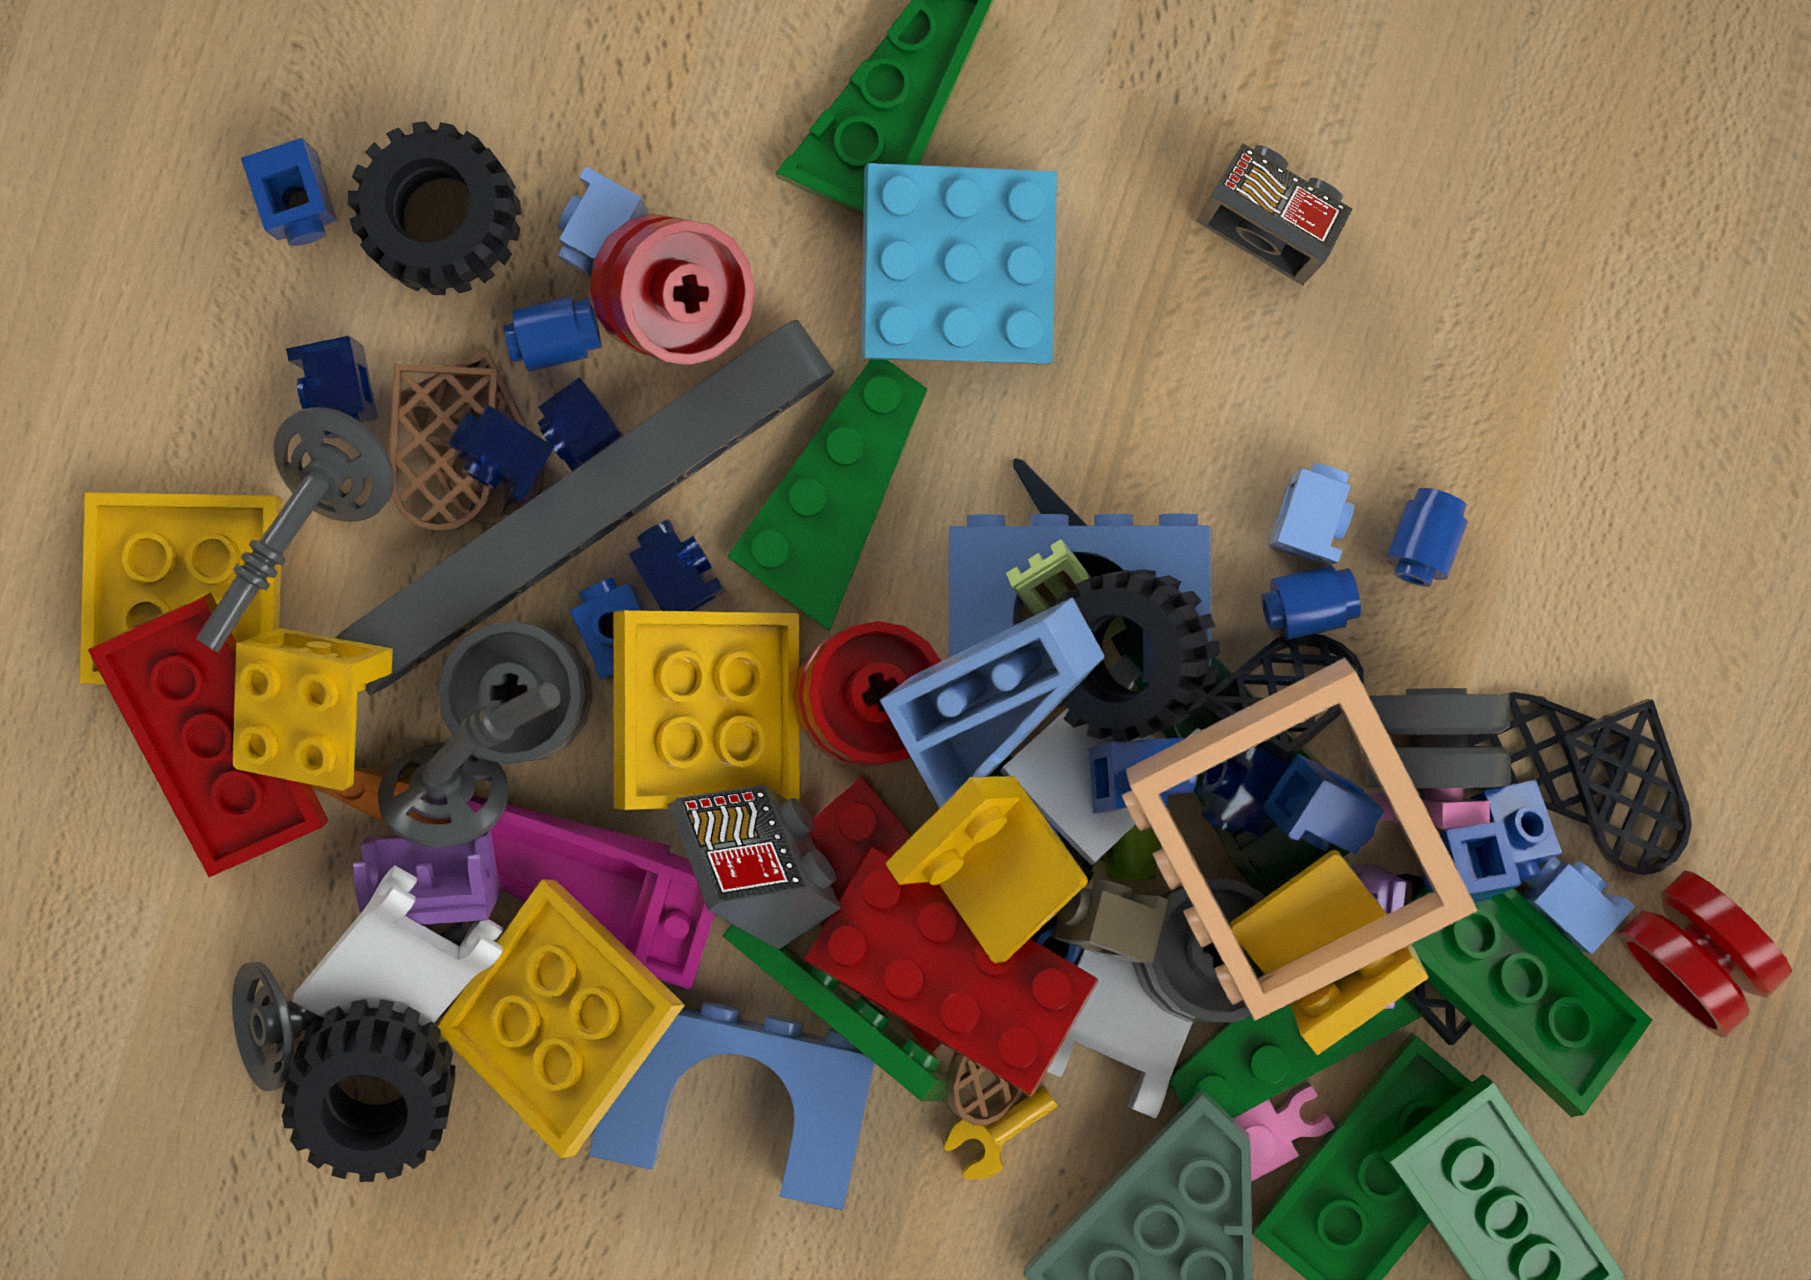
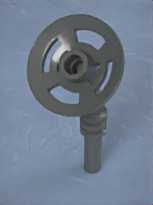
[196,407,394,652]
[378,682,561,848]
[232,922,469,1091]

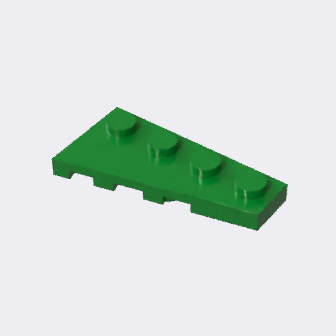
[775,0,994,216]
[727,359,927,632]
[722,924,948,1101]
[1169,996,1422,1118]

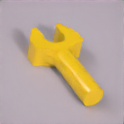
[944,1085,1058,1179]

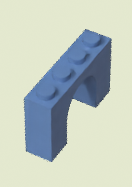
[949,513,1212,683]
[589,995,874,1210]

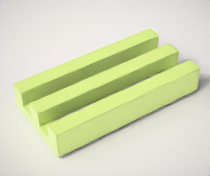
[1006,539,1127,642]

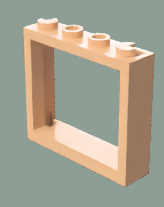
[1122,658,1478,1020]

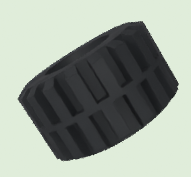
[347,121,522,295]
[1055,569,1220,742]
[281,999,456,1182]

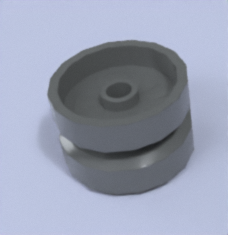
[438,621,593,765]
[1365,688,1511,788]
[1133,879,1265,1022]

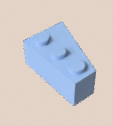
[880,597,1105,808]

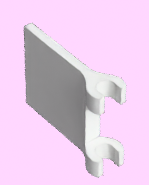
[1000,654,1201,866]
[293,866,503,1026]
[1047,949,1216,1119]

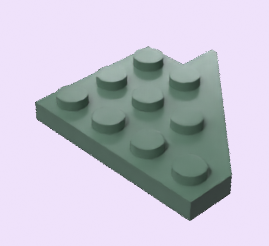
[1023,1089,1253,1280]

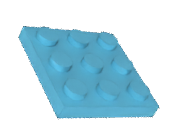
[861,163,1057,365]

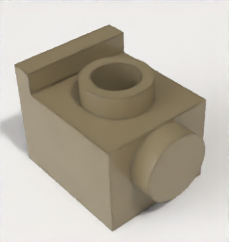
[1052,879,1169,964]

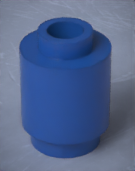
[503,296,602,372]
[1386,488,1468,587]
[1261,565,1361,641]

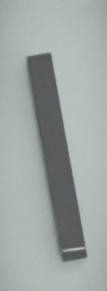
[335,320,835,695]

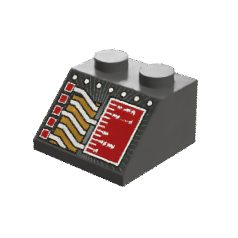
[1196,143,1353,286]
[668,785,841,950]

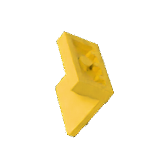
[233,628,393,791]
[885,776,1088,963]
[1230,850,1429,1055]

